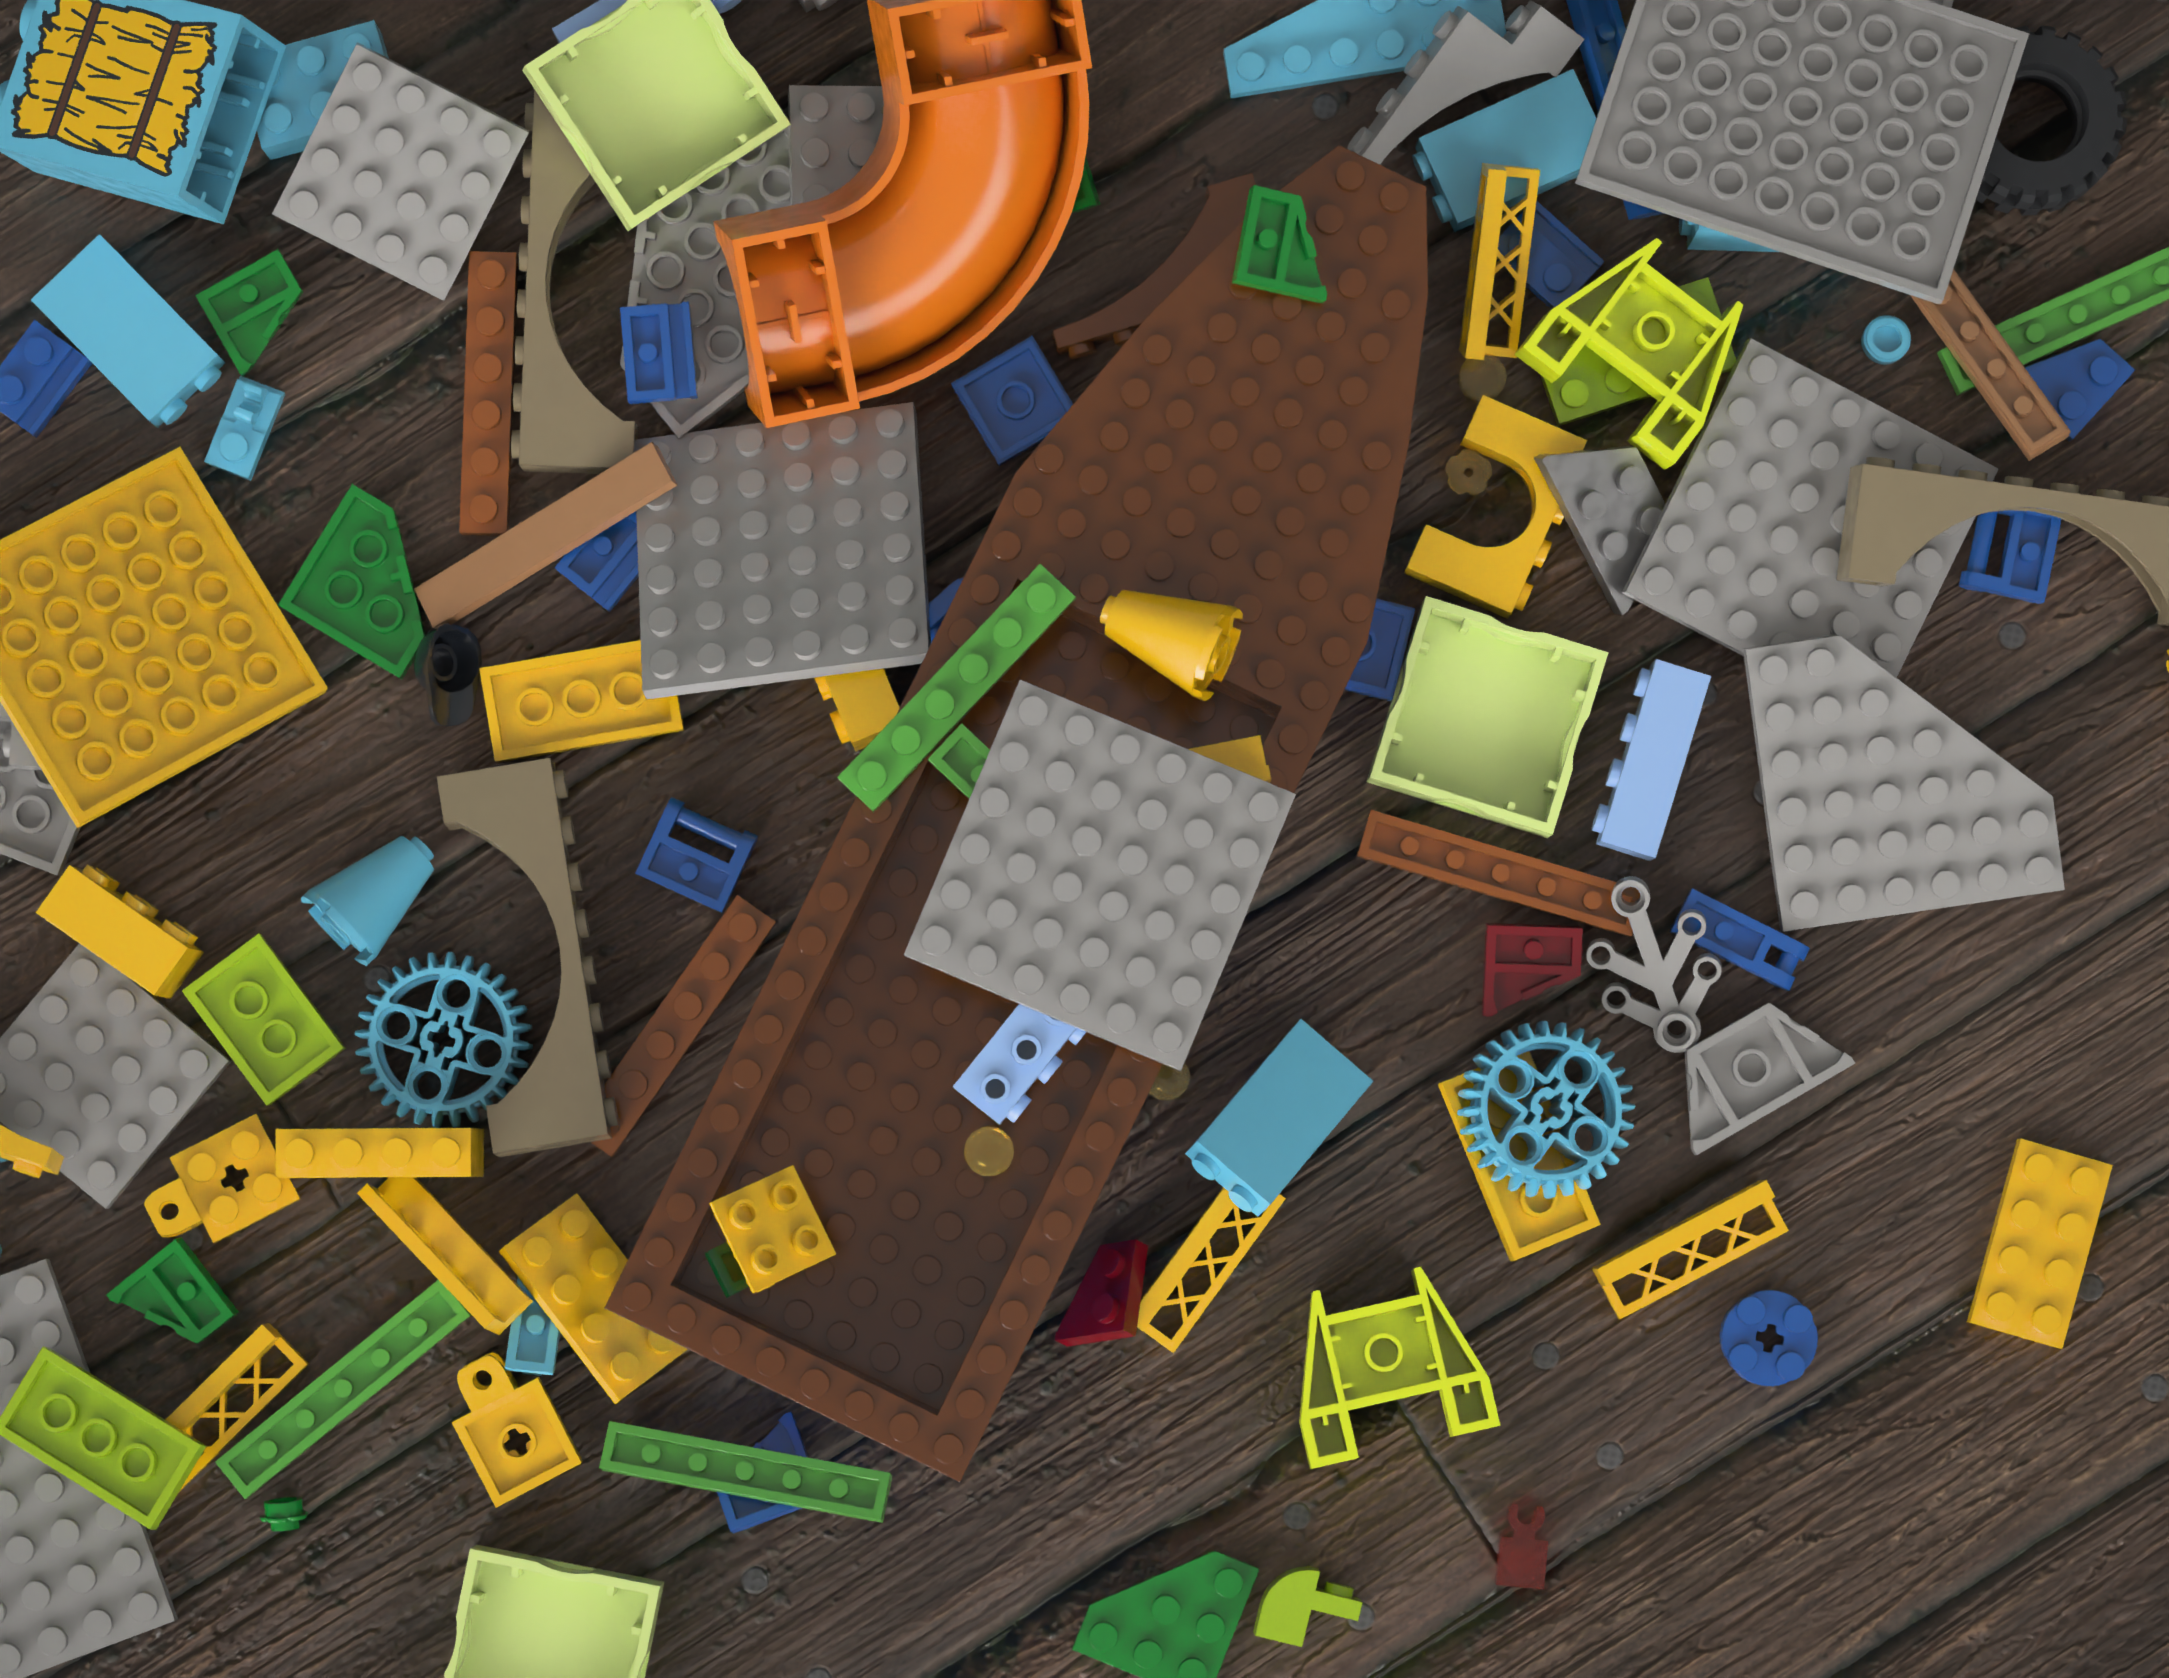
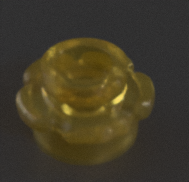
[1445,449,1492,495]

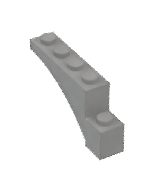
[1348,0,1584,164]

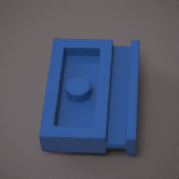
[1497,200,1604,309]
[620,301,698,404]
[0,320,92,438]
[555,511,639,612]

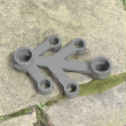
[1586,876,1722,1053]

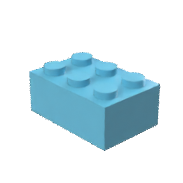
[257,20,389,160]

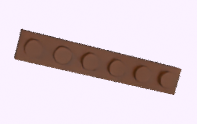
[459,251,518,536]
[1357,810,1640,937]
[591,895,777,1157]

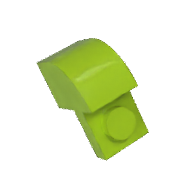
[1253,1567,1363,1647]

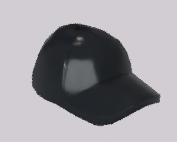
[414,623,482,727]

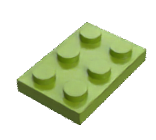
[182,934,346,1106]

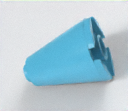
[301,836,434,966]

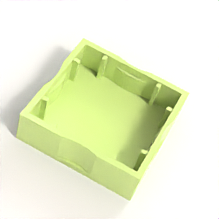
[522,0,791,231]
[1366,596,1609,838]
[444,1545,664,1678]

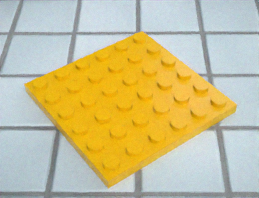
[0,447,328,828]

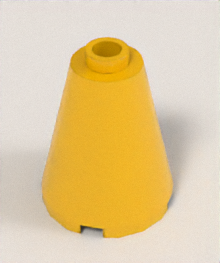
[1100,590,1243,701]

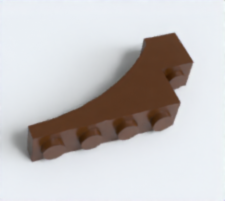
[1053,173,1256,359]

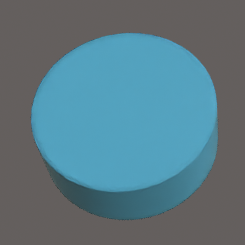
[1861,315,1911,365]

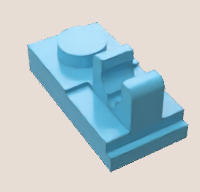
[204,376,286,481]
[505,1277,560,1376]

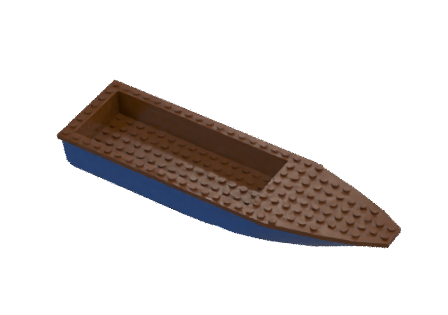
[604,145,1428,1482]

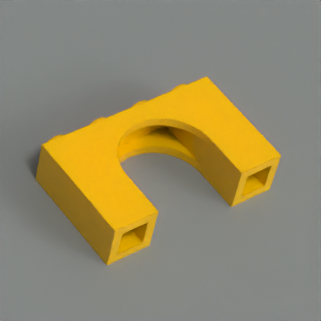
[1404,395,1587,619]
[275,1128,484,1178]

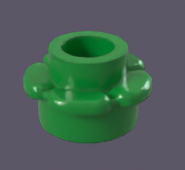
[260,1497,308,1531]

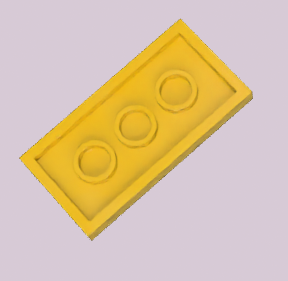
[479,640,684,763]
[1438,1051,1601,1261]
[1967,1138,2113,1349]
[499,1193,688,1404]

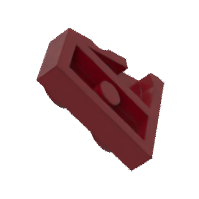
[1482,923,1583,1016]
[1055,1239,1148,1347]

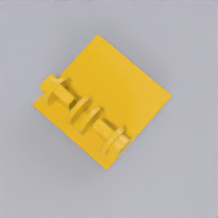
[709,1165,836,1293]

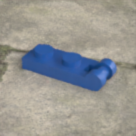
[1669,888,1810,991]

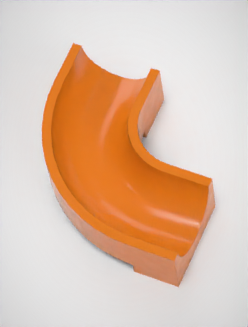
[713,0,1092,428]

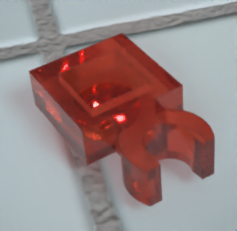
[1495,1503,1548,1590]

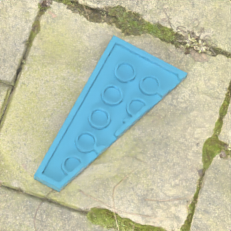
[1223,0,1506,99]

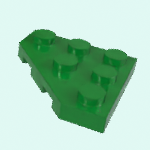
[278,484,426,680]
[1072,1550,1259,1678]

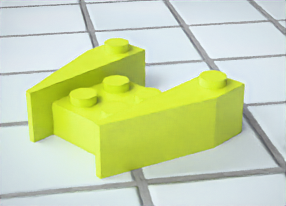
[1514,238,1744,470]
[1299,1267,1501,1469]

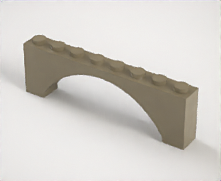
[511,89,639,474]
[1836,457,2169,626]
[437,758,619,1157]

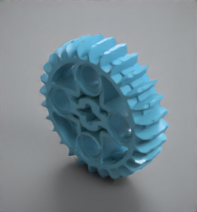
[355,952,533,1128]
[1457,1021,1636,1199]

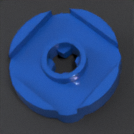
[1720,1290,1818,1386]

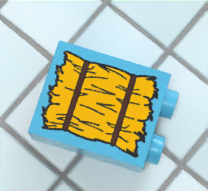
[0,0,286,224]

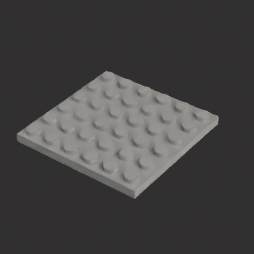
[1622,338,1999,678]
[634,402,931,699]
[904,680,1296,1071]

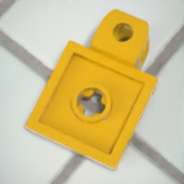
[144,1114,300,1243]
[452,1352,583,1508]

